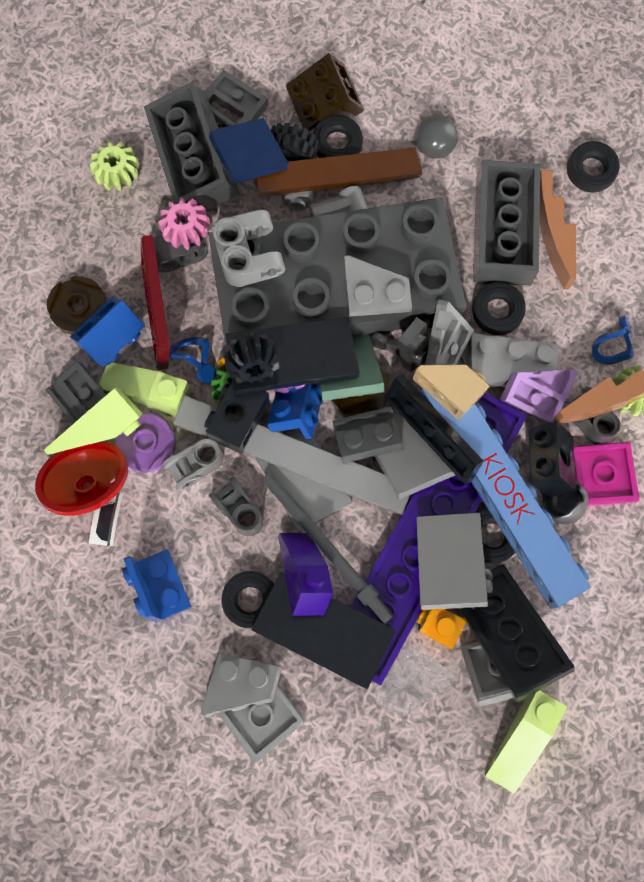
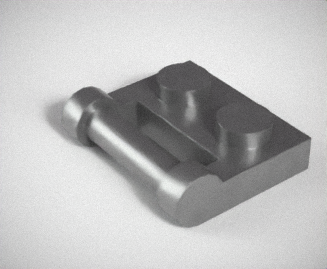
[204,70,269,127]

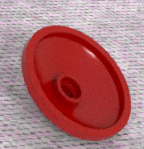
[35,441,128,516]

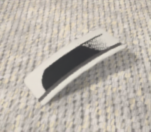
[89,493,123,546]

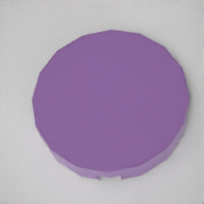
[115,413,176,473]

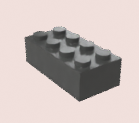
[144,81,240,210]
[473,160,540,286]

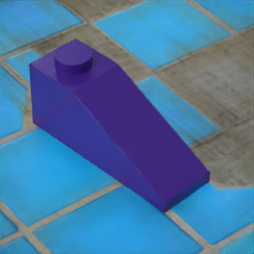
[278,533,333,616]

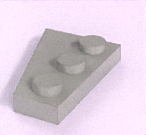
[468,333,558,387]

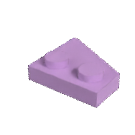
[500,370,578,423]

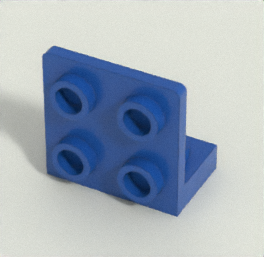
[122,549,192,623]

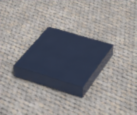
[209,118,288,184]

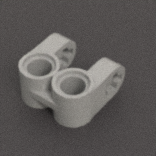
[213,210,286,287]

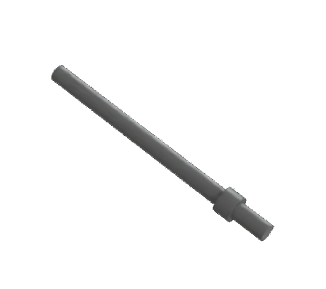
[262,473,394,624]

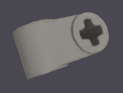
[162,439,224,491]

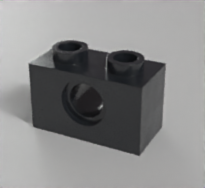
[204,382,270,455]
[529,421,577,498]

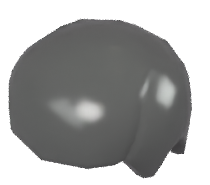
[414,115,458,158]

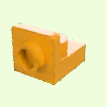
[416,609,466,650]

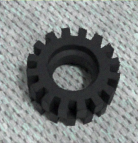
[271,123,319,162]

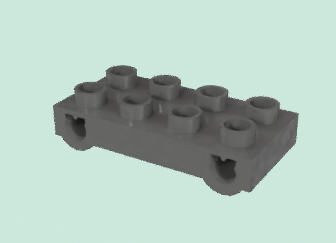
[208,197,466,347]

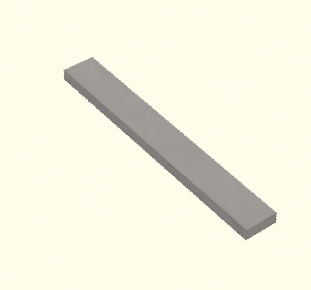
[173,396,409,515]

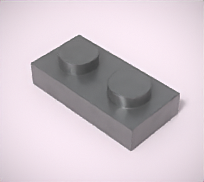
[398,317,429,373]

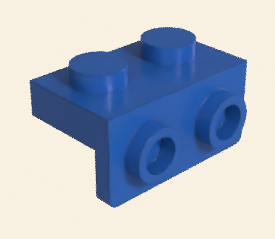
[267,384,323,439]

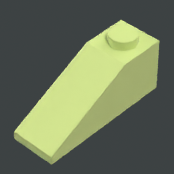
[99,363,192,416]
[44,387,144,455]
[485,691,567,793]

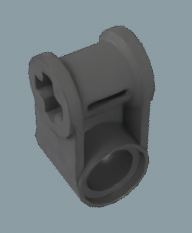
[153,235,208,273]
[562,386,621,444]
[209,477,263,537]

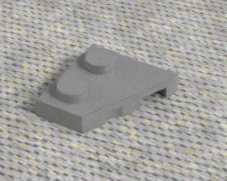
[344,256,412,317]
[425,300,474,365]

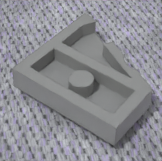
[200,653,281,718]

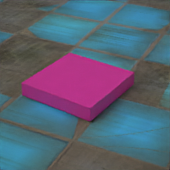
[574,442,640,506]

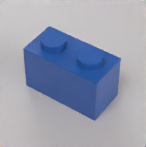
[70,296,145,367]

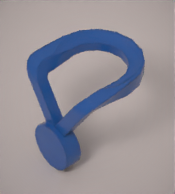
[592,315,634,364]
[169,337,216,383]

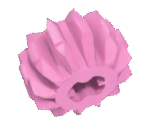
[158,197,210,250]

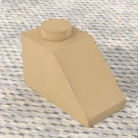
[412,365,490,421]

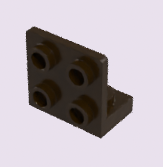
[286,53,364,132]

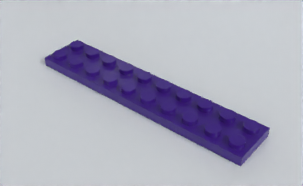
[351,392,528,686]

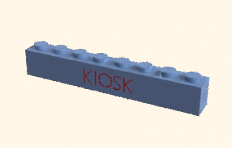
[420,389,591,609]

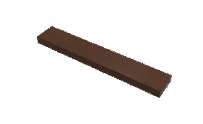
[254,148,422,197]

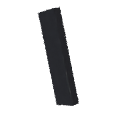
[386,374,484,485]

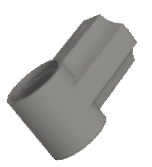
[309,186,368,217]

